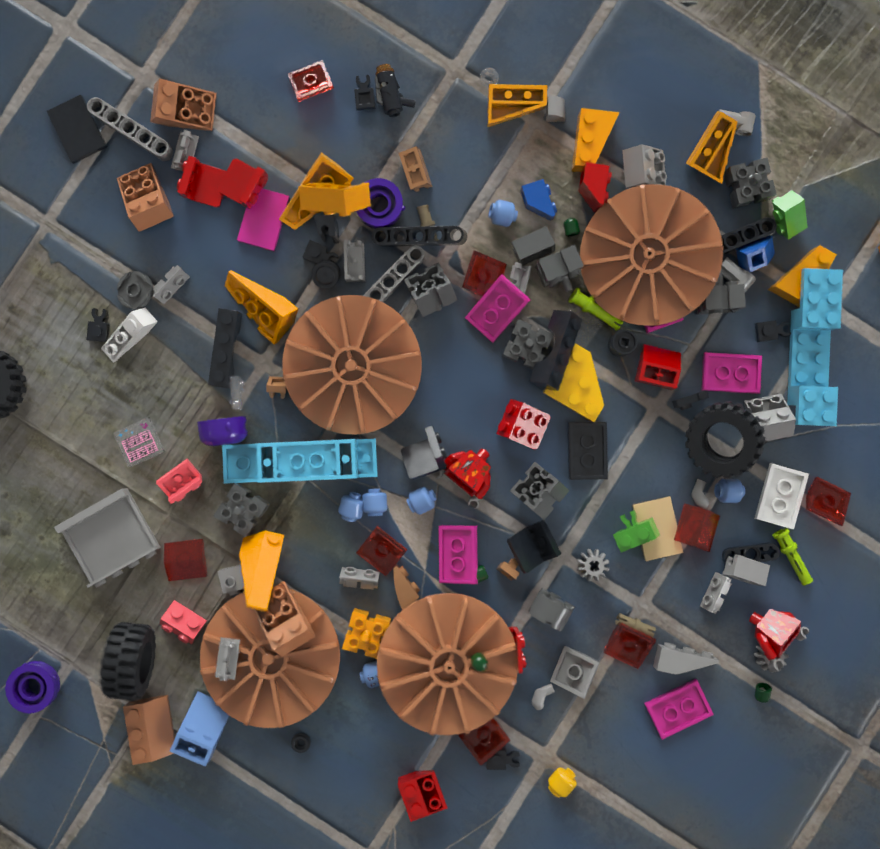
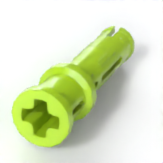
[568,288,623,331]
[772,528,813,585]

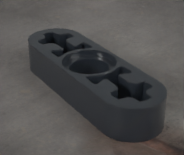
[722,543,780,564]

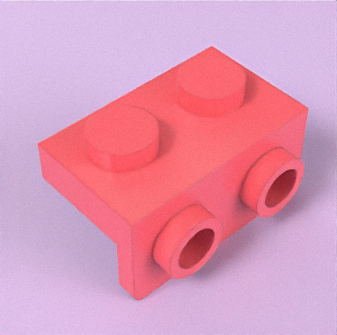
[156,458,202,504]
[160,600,207,644]

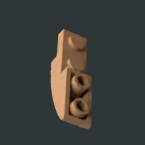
[394,564,420,610]

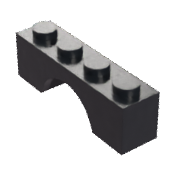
[208,308,242,389]
[530,310,582,391]

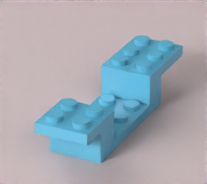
[787,268,843,426]
[222,438,378,484]

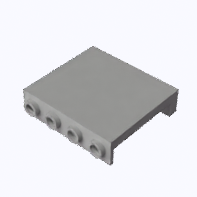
[54,488,161,588]

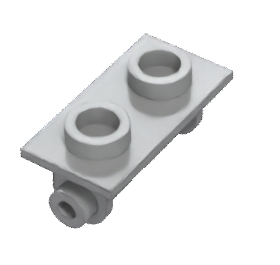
[171,130,199,171]
[510,262,532,294]
[153,265,190,304]
[339,567,380,590]
[700,572,732,614]
[215,637,240,681]

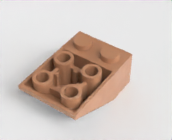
[150,78,216,131]
[117,163,174,232]
[254,581,316,657]

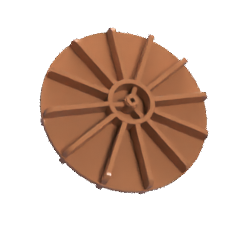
[580,184,723,326]
[282,295,422,435]
[200,586,340,728]
[377,593,518,736]

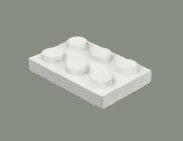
[755,463,809,529]

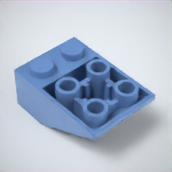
[170,691,229,767]

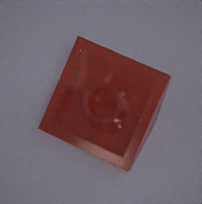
[287,60,334,102]
[462,251,507,296]
[806,477,851,526]
[674,504,720,552]
[356,526,408,576]
[164,538,207,581]
[604,623,656,669]
[458,717,511,766]

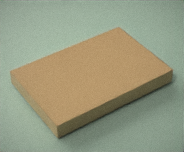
[632,496,683,561]

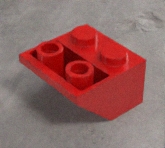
[578,162,612,213]
[635,344,681,390]
[397,770,448,822]

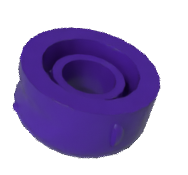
[356,178,405,229]
[197,416,248,446]
[5,661,60,714]

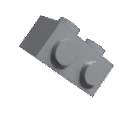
[217,564,244,595]

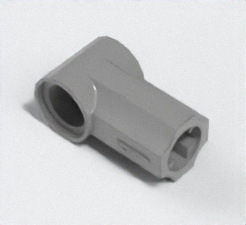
[719,109,756,136]
[720,257,756,292]

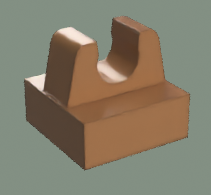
[266,376,287,399]
[497,558,520,581]

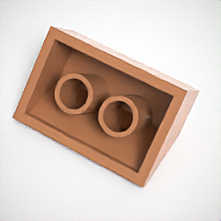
[123,695,175,765]

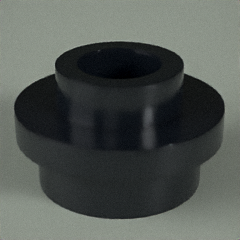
[291,733,311,753]

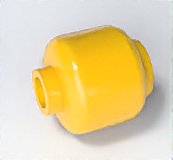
[548,767,577,798]

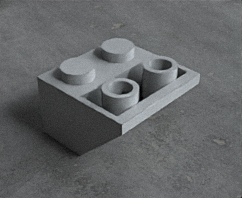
[622,144,667,189]
[744,394,796,441]

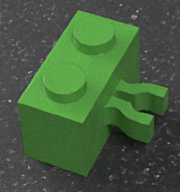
[772,190,808,240]
[613,510,660,552]

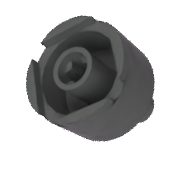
[529,588,575,631]

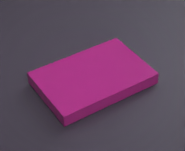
[237,188,290,252]
[465,274,531,343]
[701,352,762,394]
[439,525,478,584]
[644,678,714,740]

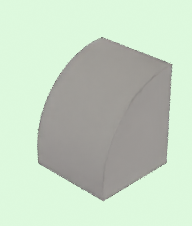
[546,96,565,122]

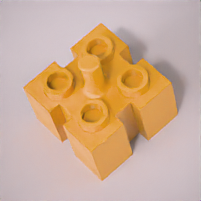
[342,608,391,659]

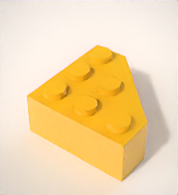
[543,343,604,422]

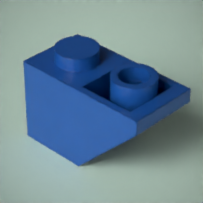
[520,179,557,221]
[736,236,775,272]

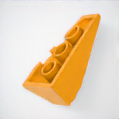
[279,152,354,230]
[225,270,298,345]
[239,531,284,611]

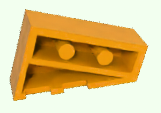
[487,84,547,127]
[572,108,620,172]
[686,111,738,184]
[298,183,371,216]
[768,245,837,307]

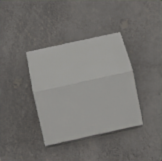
[550,646,600,699]

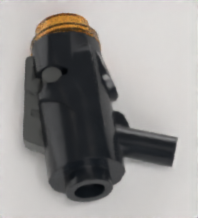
[375,64,416,117]

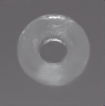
[480,68,499,87]

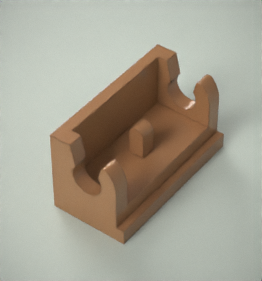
[399,146,432,192]

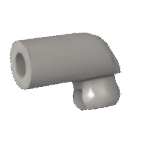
[691,479,709,508]
[532,684,555,710]

